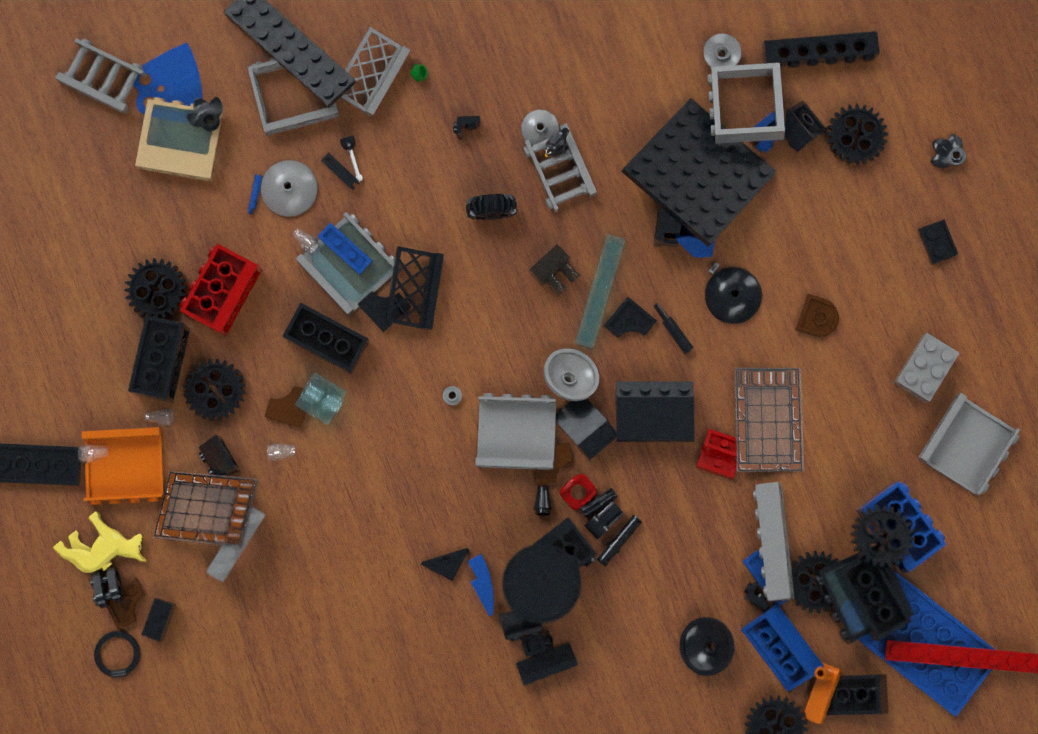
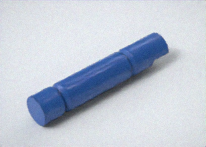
[247,175,262,214]

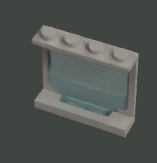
[296,212,395,316]

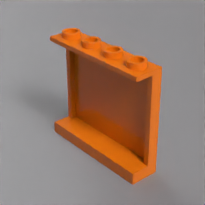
[82,427,164,505]

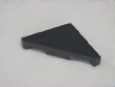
[421,548,469,581]

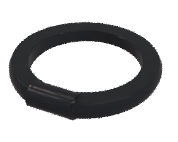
[94,631,140,678]

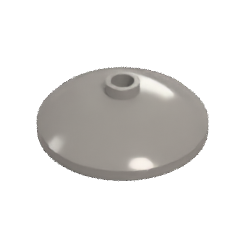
[261,160,318,217]
[543,349,599,401]

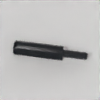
[654,303,694,354]

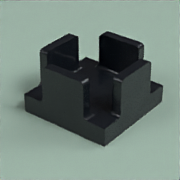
[653,205,681,247]

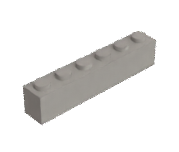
[753,482,795,602]

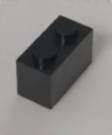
[141,598,176,641]

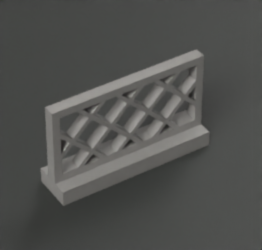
[340,27,410,117]

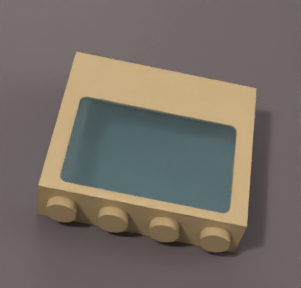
[135,97,225,182]

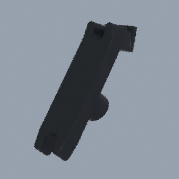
[321,153,360,190]

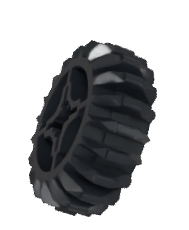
[466,193,517,220]

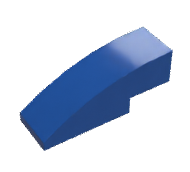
[468,554,494,616]

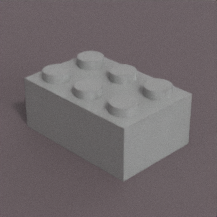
[893,333,959,403]

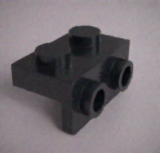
[498,610,543,641]

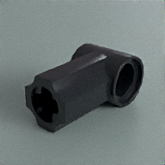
[584,501,624,540]

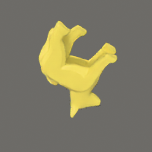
[53,511,146,573]

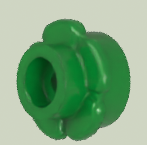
[411,64,428,82]

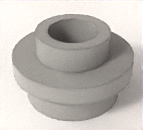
[443,386,462,405]

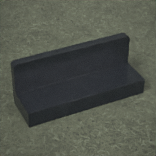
[516,643,578,686]

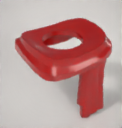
[559,474,597,510]

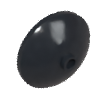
[705,267,762,324]
[680,617,735,676]

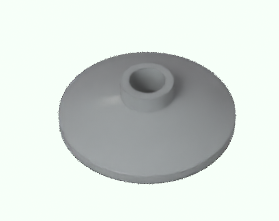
[703,34,741,67]
[521,110,559,145]

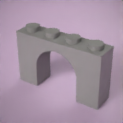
[206,504,265,582]

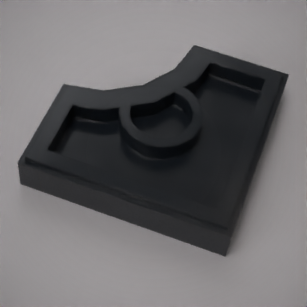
[358,291,411,332]
[603,297,657,338]

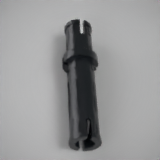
[597,515,642,567]

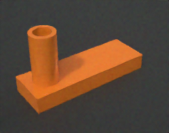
[803,662,842,725]

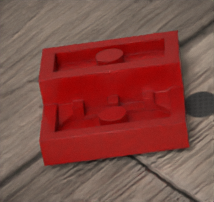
[696,429,738,480]

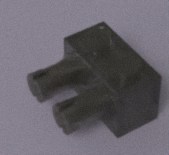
[529,244,581,296]

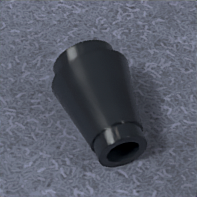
[533,487,552,516]

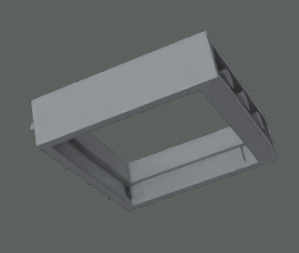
[247,48,340,136]
[708,63,785,144]

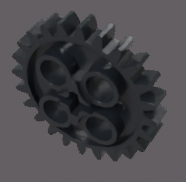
[826,104,888,166]
[124,258,188,319]
[183,359,246,421]
[850,505,915,569]
[791,551,846,614]
[745,694,809,734]

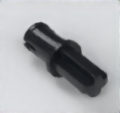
[581,488,618,517]

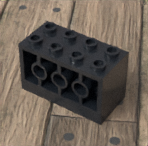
[128,315,190,403]
[506,517,597,572]

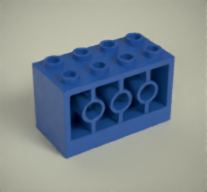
[856,481,946,572]

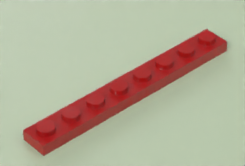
[884,640,1038,673]

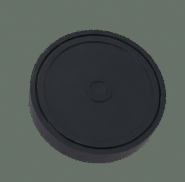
[502,544,581,623]

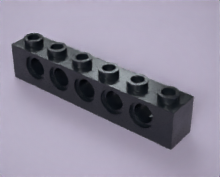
[762,31,880,68]

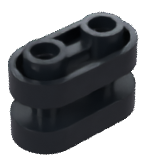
[90,566,124,609]

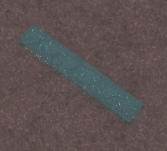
[575,234,626,349]

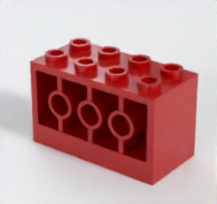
[180,243,262,337]

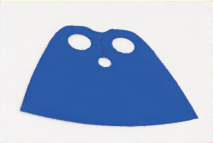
[133,43,202,123]

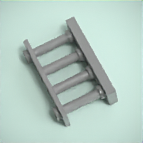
[55,38,147,115]
[523,123,597,213]

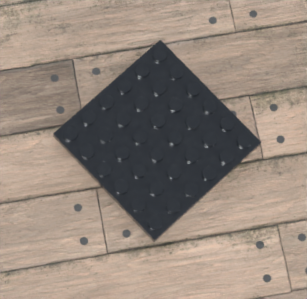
[621,98,776,247]

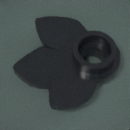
[186,97,223,132]
[930,134,966,168]

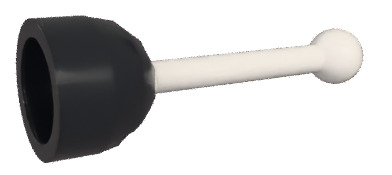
[340,136,363,182]

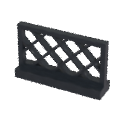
[385,246,444,331]

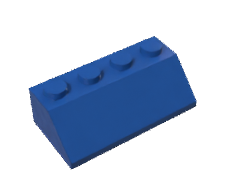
[741,603,824,692]

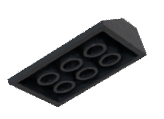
[615,381,695,442]

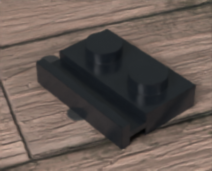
[918,219,958,265]

